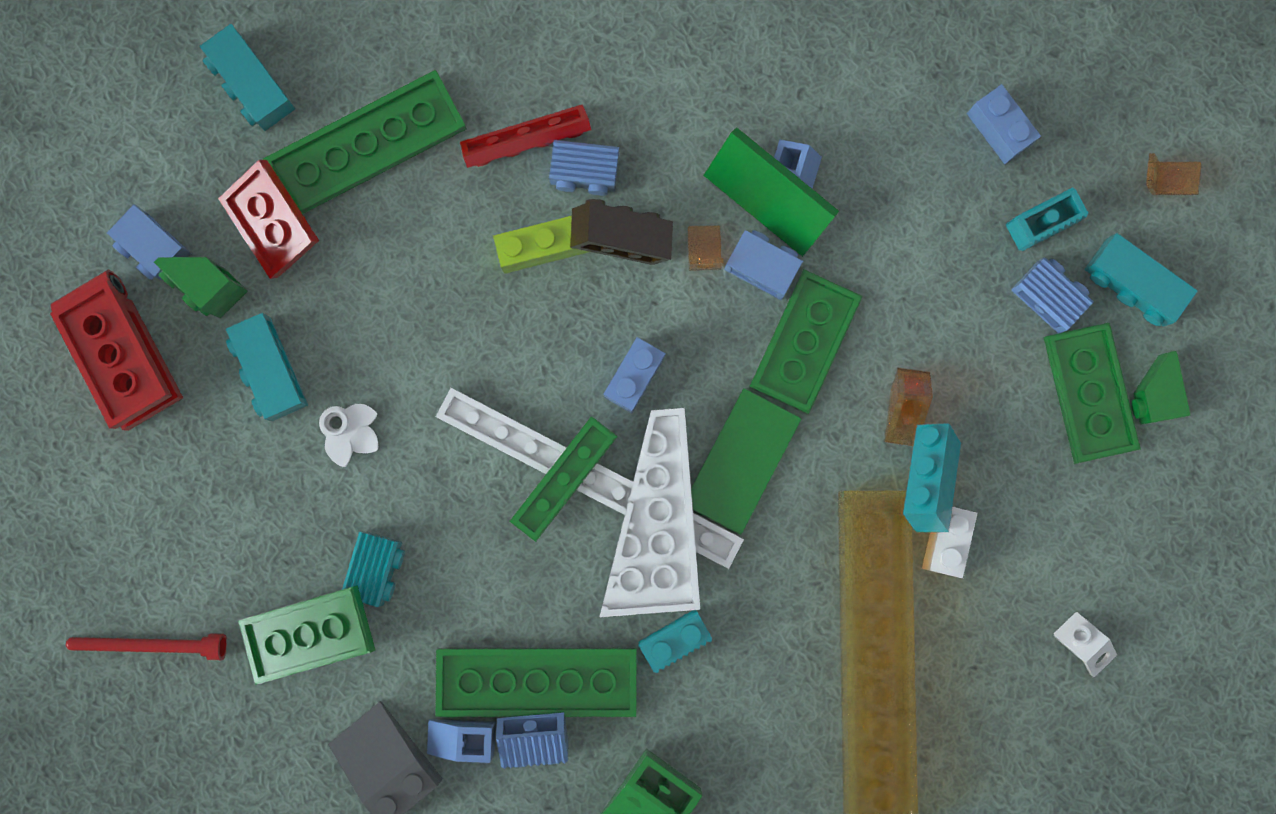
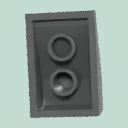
[328,701,443,814]

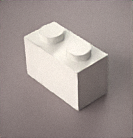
[922,507,977,578]

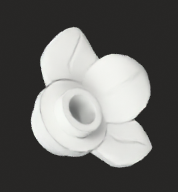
[319,404,379,467]

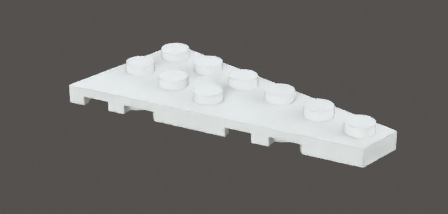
[600,408,700,617]

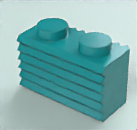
[1006,187,1088,251]
[342,531,405,607]
[638,610,712,673]

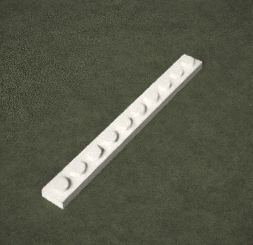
[436,388,744,569]

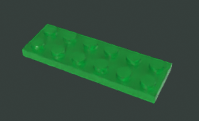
[263,70,467,214]
[435,648,636,717]

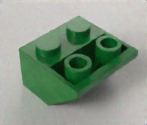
[154,257,248,318]

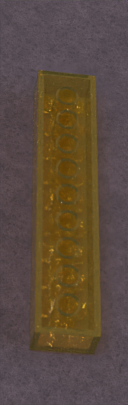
[838,491,918,814]

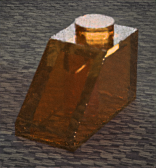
[884,367,933,446]

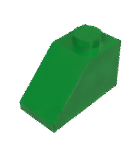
[1132,351,1191,425]

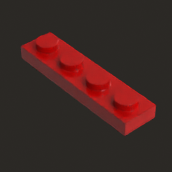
[460,104,592,168]

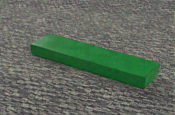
[509,416,618,542]

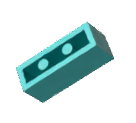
[200,24,296,131]
[1084,233,1198,327]
[226,313,308,421]
[903,423,961,532]

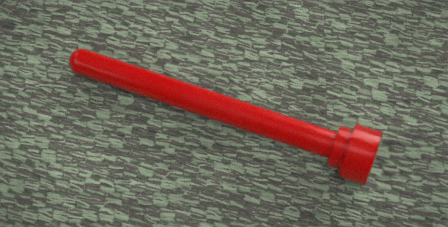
[66,633,227,661]

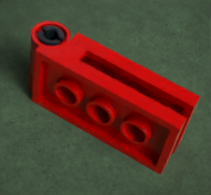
[50,269,183,431]

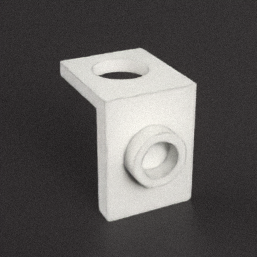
[1054,612,1117,677]

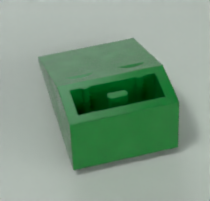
[601,748,702,814]

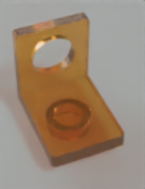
[1146,153,1202,195]
[688,226,724,271]

